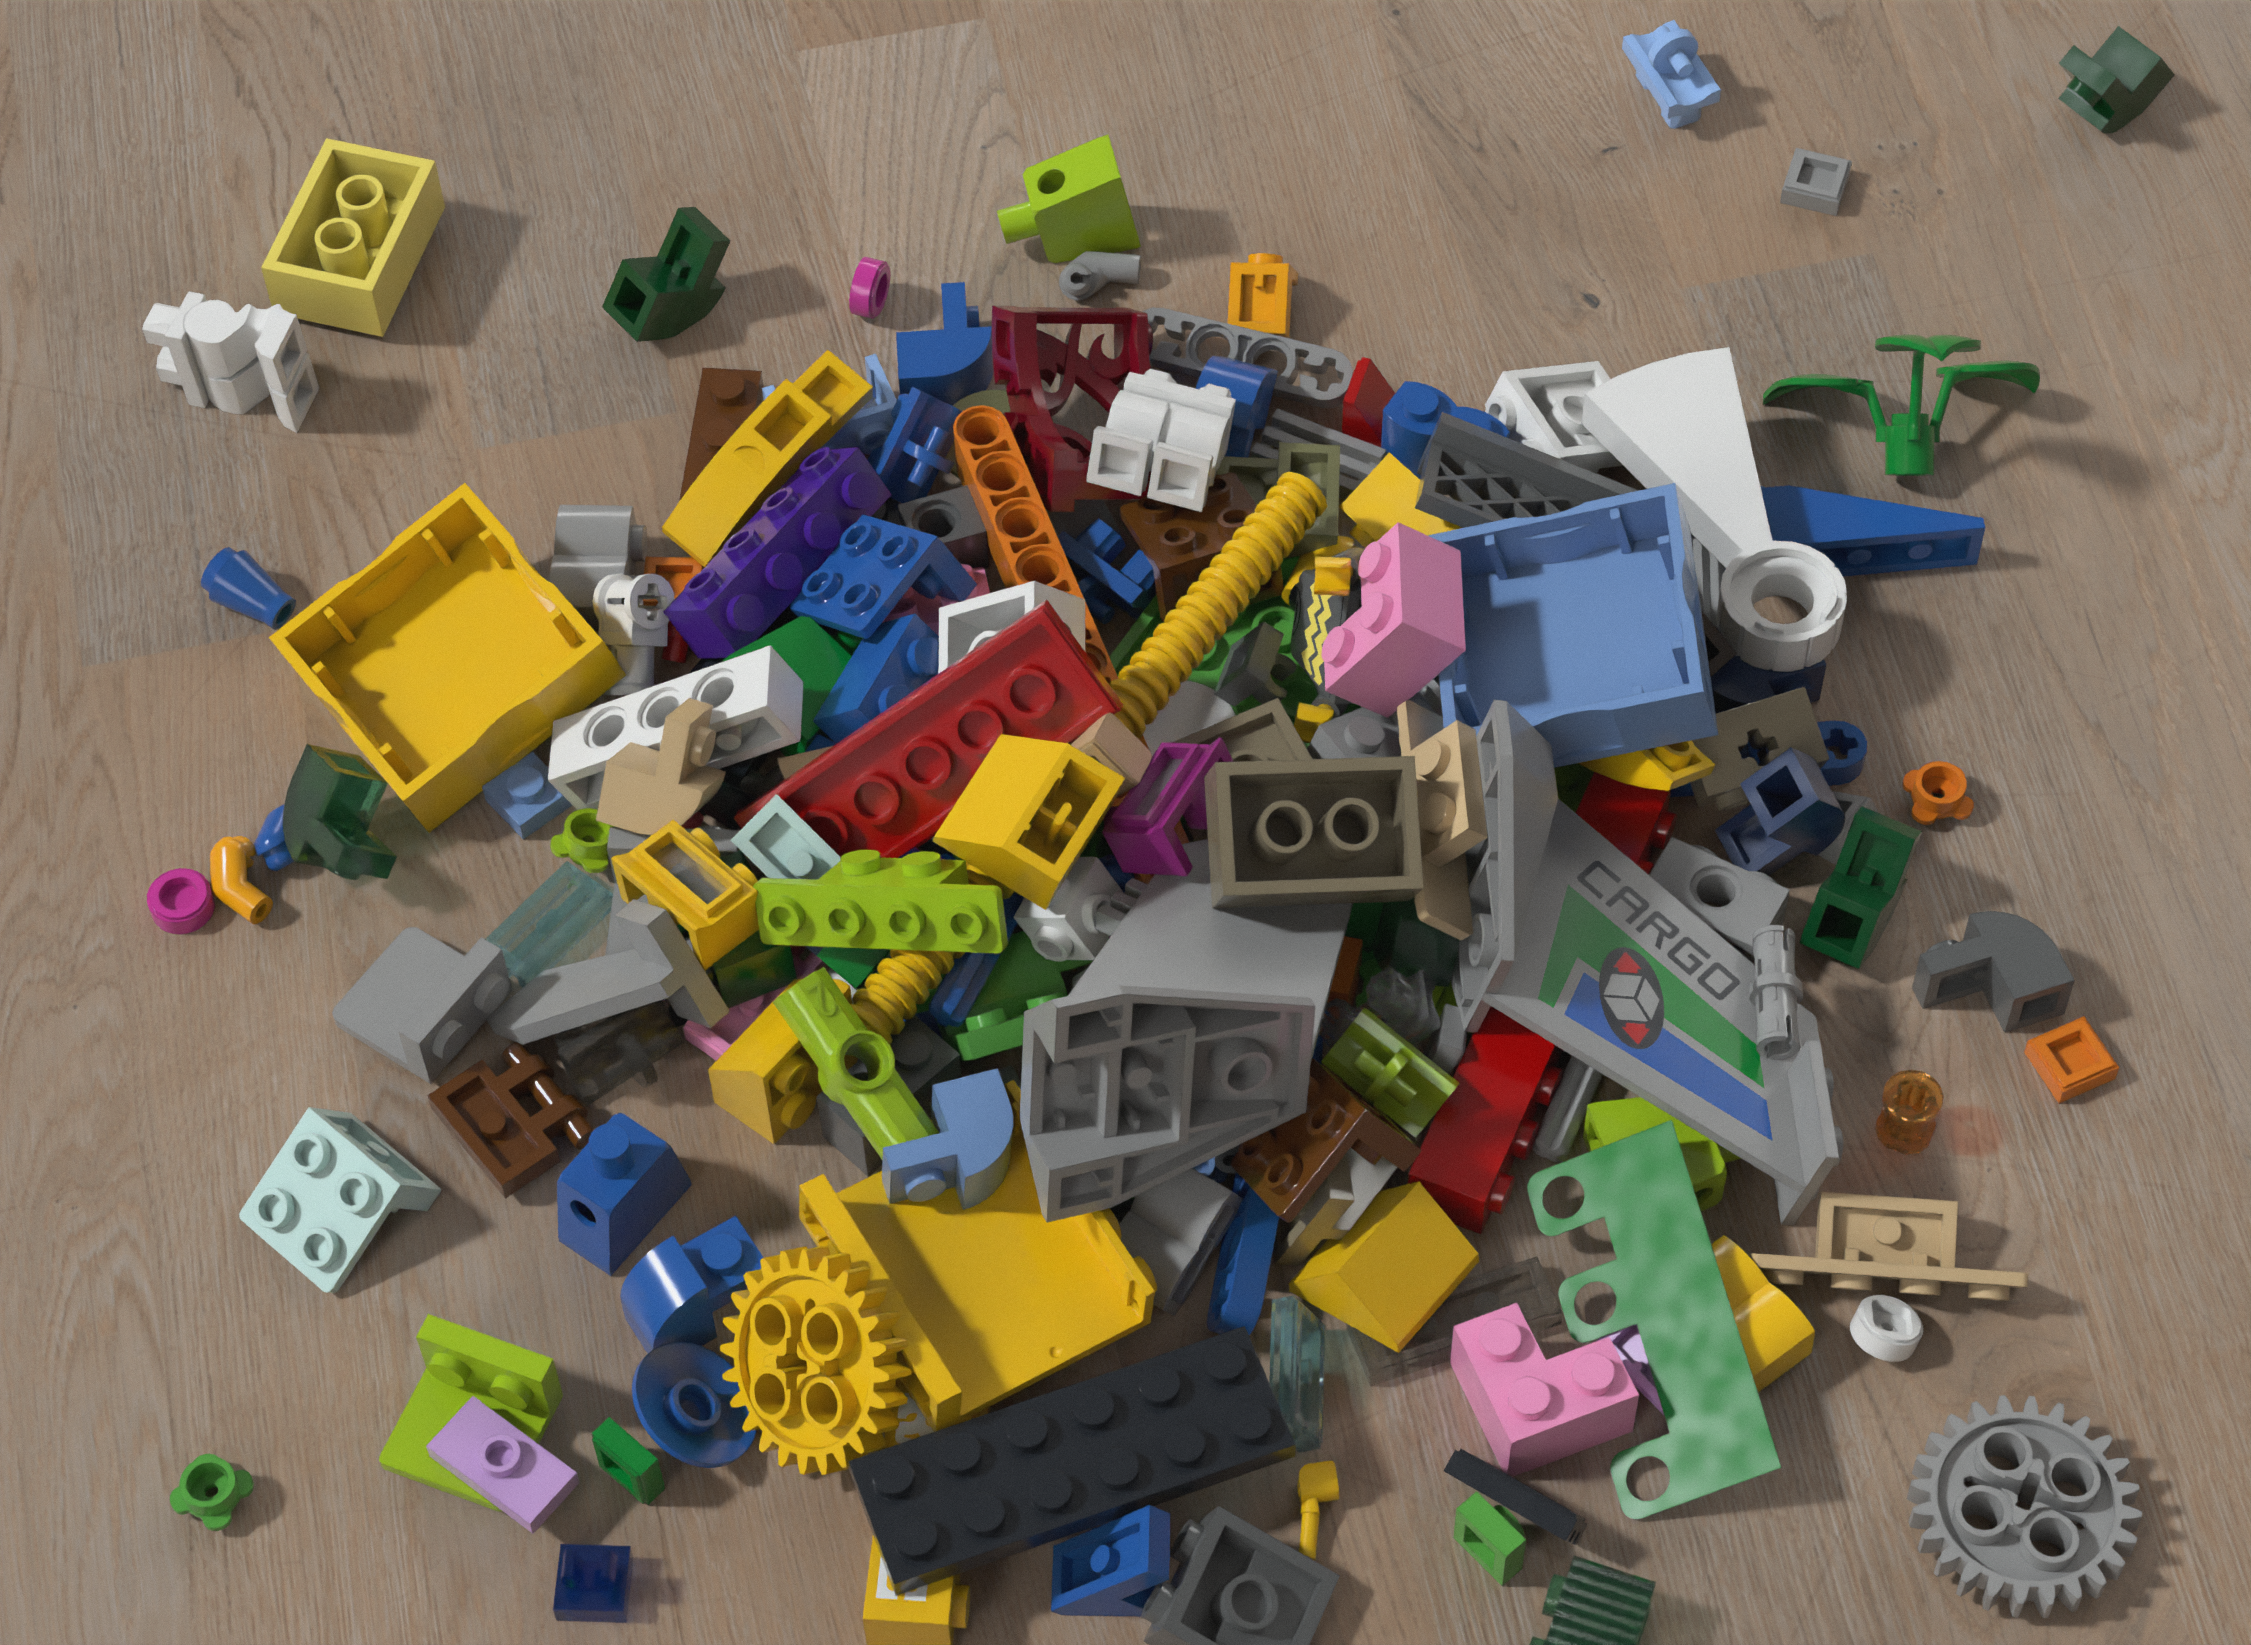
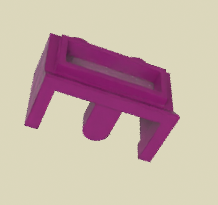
[1102,738,1234,876]

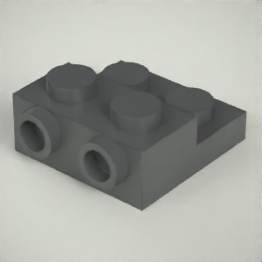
[1141,1506,1340,1645]

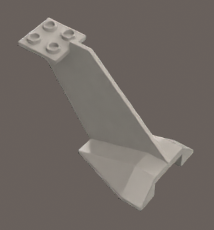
[1020,839,1354,1222]

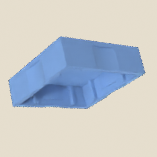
[1428,483,1718,768]

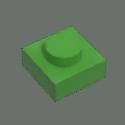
[1453,1491,1526,1586]

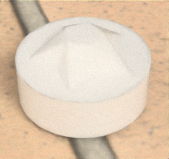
[1850,1295,1923,1362]

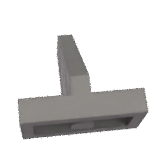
[486,899,730,1044]

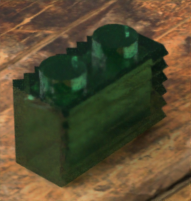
[1530,1556,1656,1645]

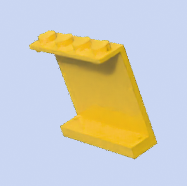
[799,1080,1157,1432]

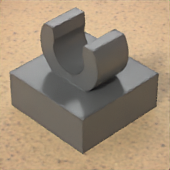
[1214,621,1297,707]

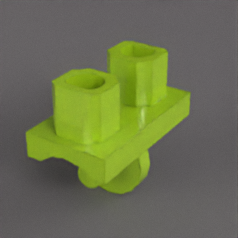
[1321,1008,1459,1138]

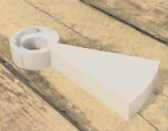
[1582,347,1847,672]

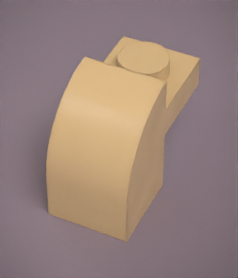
[596,698,726,835]

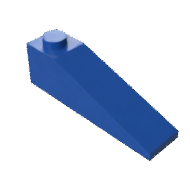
[1760,485,1986,577]

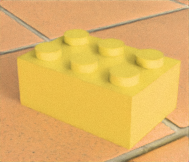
[261,138,445,337]

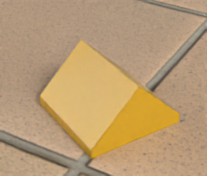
[1288,1182,1479,1353]

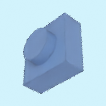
[482,752,572,840]

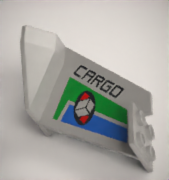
[1437,700,1843,1225]

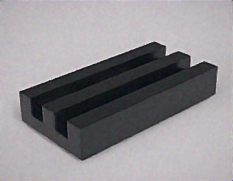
[1444,1449,1588,1545]

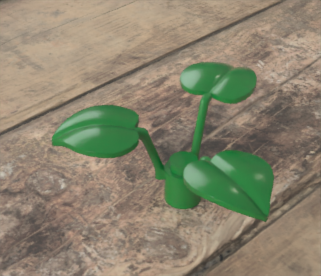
[1763,334,2040,476]

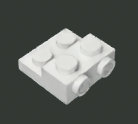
[1485,361,1623,474]

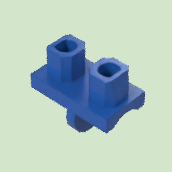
[868,387,962,503]
[1058,518,1157,624]

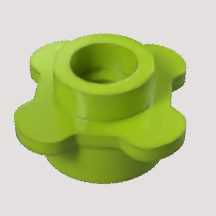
[550,808,615,873]

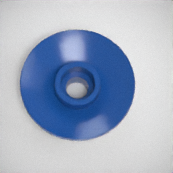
[632,1342,756,1468]

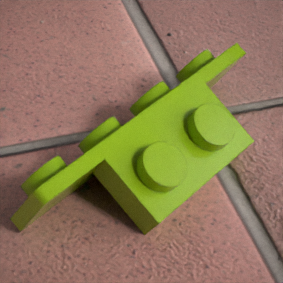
[753,850,1008,954]

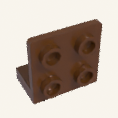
[1120,473,1284,623]
[1230,1058,1422,1223]

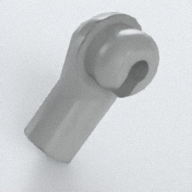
[1059,251,1141,300]

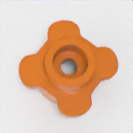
[1902,761,1974,825]

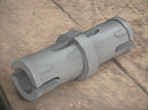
[1749,925,1803,1060]

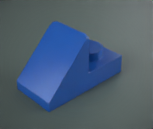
[1051,1505,1170,1617]

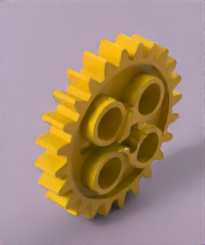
[720,1246,911,1475]

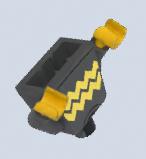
[1289,547,1365,743]

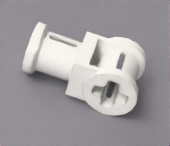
[592,574,675,695]

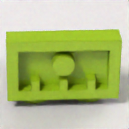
[379,1314,563,1512]

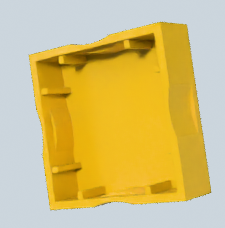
[269,483,626,833]

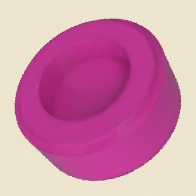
[849,257,891,319]
[147,868,215,934]

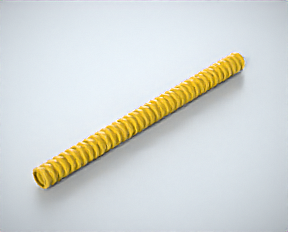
[850,472,1327,1044]

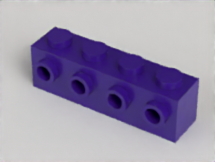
[663,447,892,658]

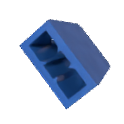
[557,1113,692,1276]

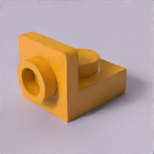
[1227,253,1298,338]

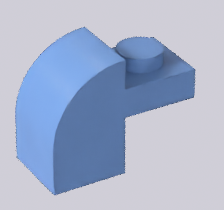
[882,1068,1013,1210]

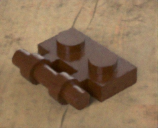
[427,1042,595,1199]

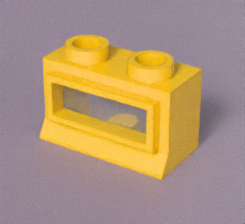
[611,820,759,971]

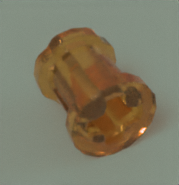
[1875,1069,1944,1155]

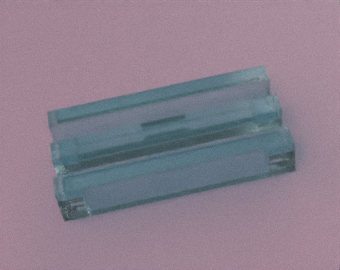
[485,861,613,988]
[1269,1295,1325,1453]

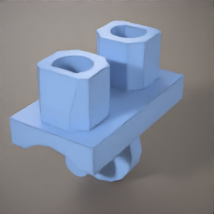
[1622,20,1721,129]

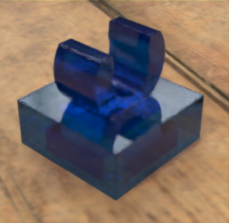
[553,1544,634,1623]

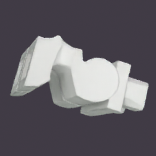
[142,291,319,433]
[1086,369,1236,512]

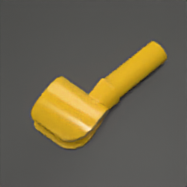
[1297,1460,1339,1561]

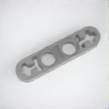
[1142,307,1354,408]

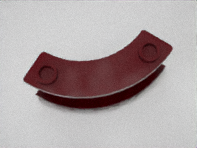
[992,306,1153,512]

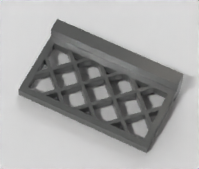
[1415,412,1639,528]

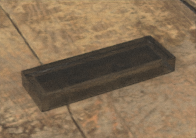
[1346,1256,1563,1387]

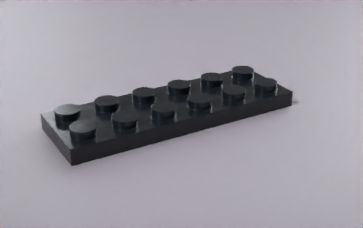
[848,1326,1296,1596]

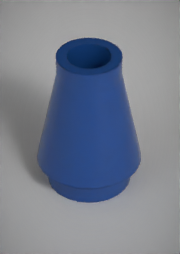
[201,547,296,630]

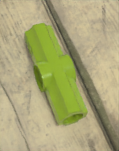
[773,967,939,1159]

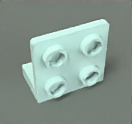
[239,1107,442,1293]

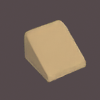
[1071,712,1152,798]

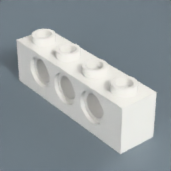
[548,645,803,810]

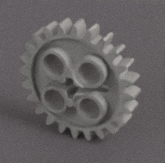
[1907,1395,2142,1618]

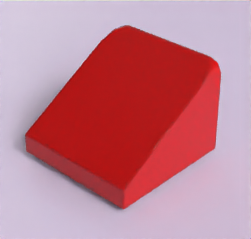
[1342,357,1395,448]

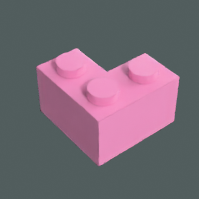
[1321,522,1466,718]
[1450,1303,1639,1477]

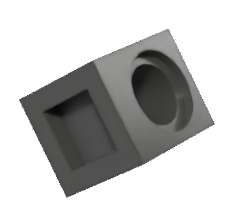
[898,485,989,569]

